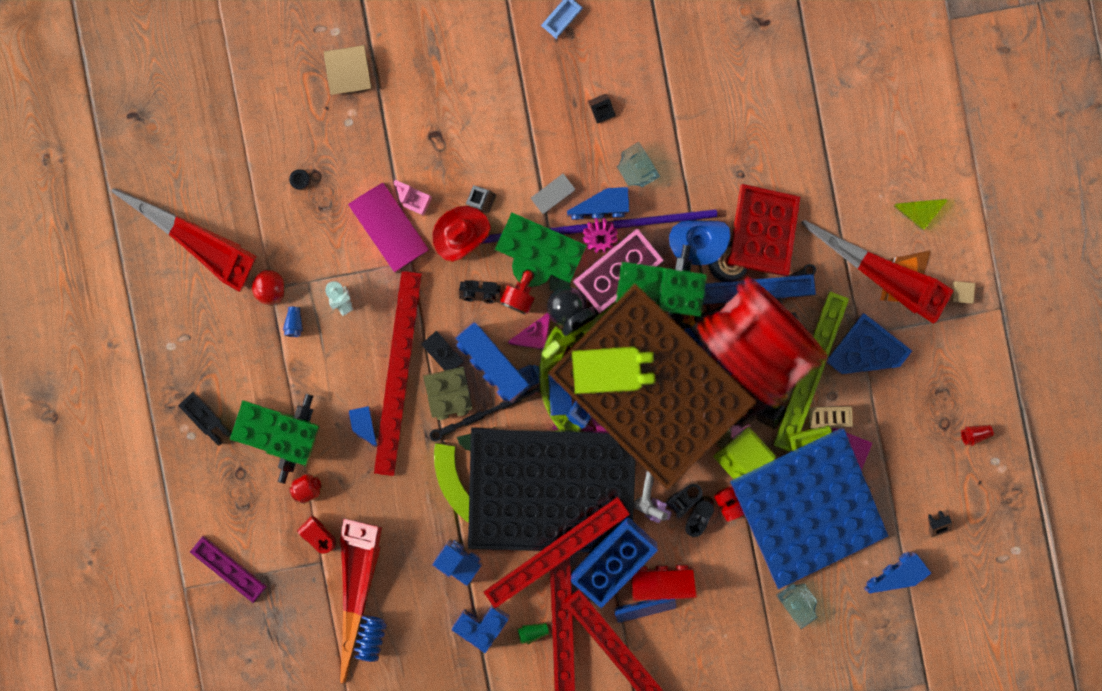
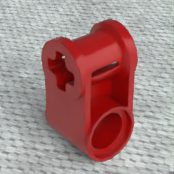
[297,515,336,554]

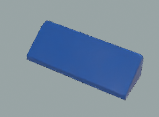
[614,599,677,623]

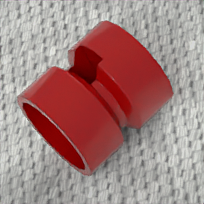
[713,485,744,522]

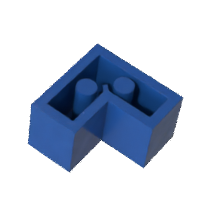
[432,540,482,586]
[451,605,509,653]

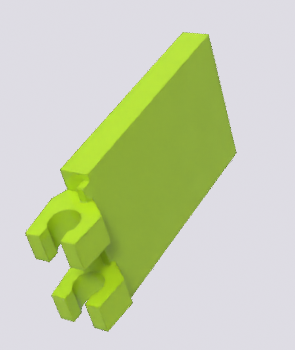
[572,347,655,393]

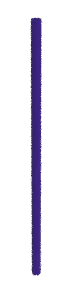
[481,209,717,244]

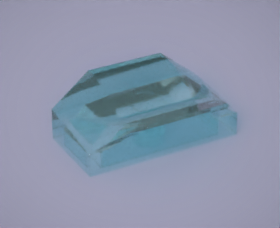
[617,142,660,188]
[776,583,818,629]

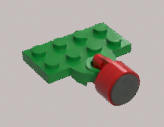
[495,212,587,315]

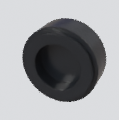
[289,169,311,190]

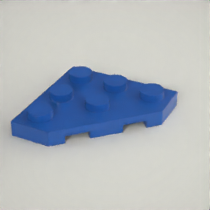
[826,313,912,374]

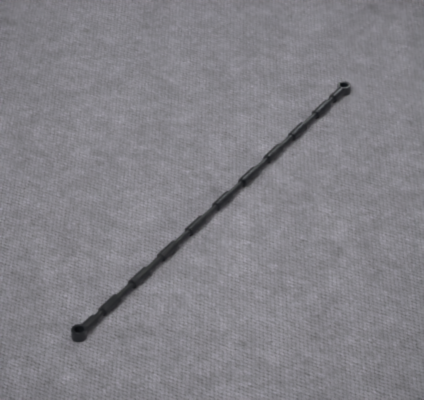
[430,264,816,442]

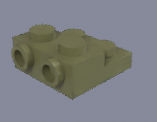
[423,367,472,420]

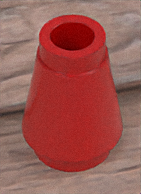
[961,425,994,446]

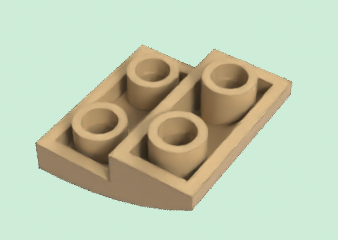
[324,45,372,95]

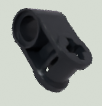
[665,481,703,519]

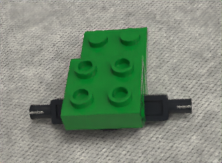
[615,245,707,325]
[230,393,320,484]

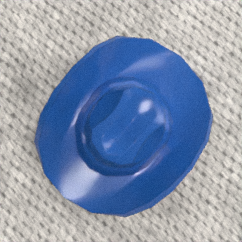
[669,220,730,265]

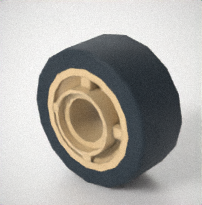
[708,242,748,282]

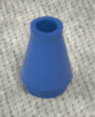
[283,306,303,337]

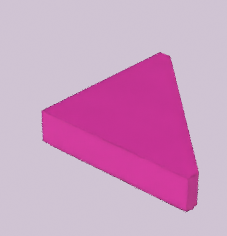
[508,313,550,349]

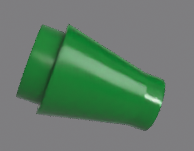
[517,623,549,645]

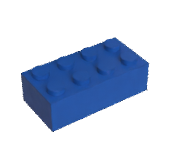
[456,322,532,403]
[571,516,658,608]

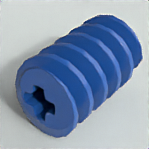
[354,616,387,662]

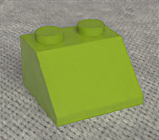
[713,426,776,479]

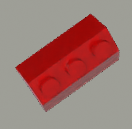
[631,564,696,600]

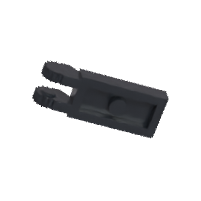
[178,391,232,446]

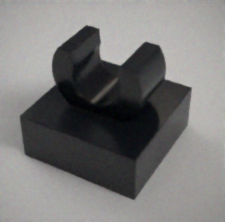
[928,510,952,537]

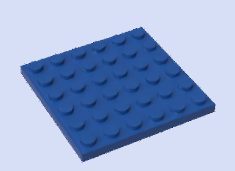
[730,428,888,589]

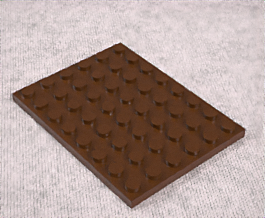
[548,283,756,490]

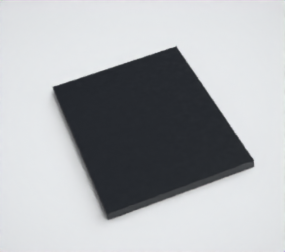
[468,427,636,552]

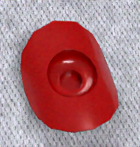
[432,205,491,262]

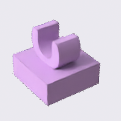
[645,497,672,523]

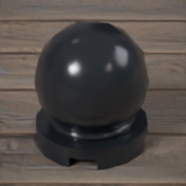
[547,286,599,336]

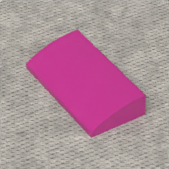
[348,183,429,273]

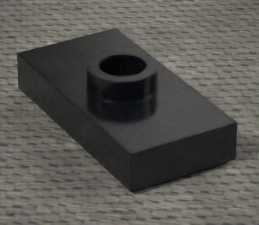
[421,331,463,371]

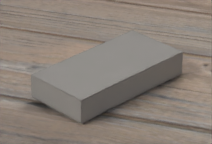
[531,174,575,214]

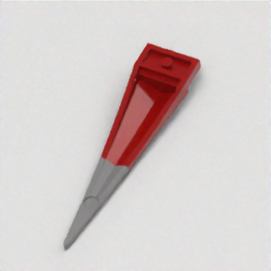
[111,188,257,292]
[801,220,954,324]

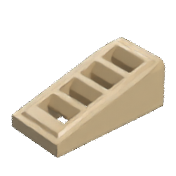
[808,406,853,428]

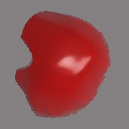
[252,270,284,306]

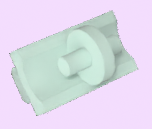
[325,281,353,316]

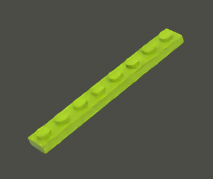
[773,292,849,452]

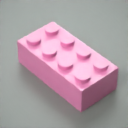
[573,229,664,313]

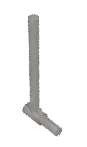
[634,471,668,521]

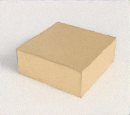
[951,281,975,304]

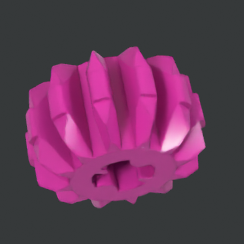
[583,218,618,253]

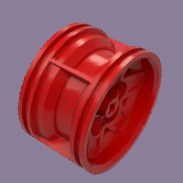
[697,276,829,407]

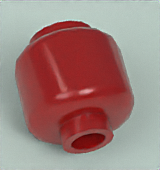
[289,473,322,504]

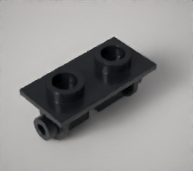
[459,280,501,304]

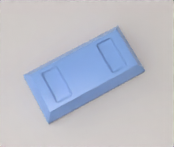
[541,0,583,39]

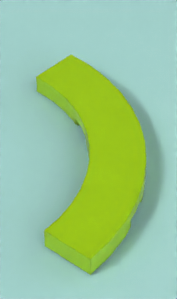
[542,302,616,359]
[539,326,582,431]
[434,443,469,523]

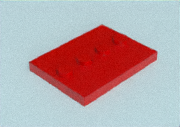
[728,184,801,277]

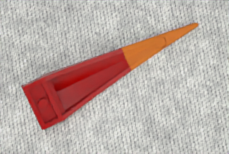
[340,518,382,683]

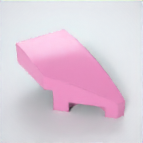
[394,180,432,216]

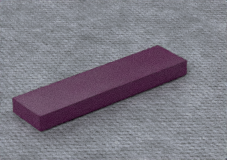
[190,535,267,603]

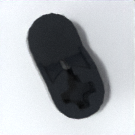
[685,496,714,537]

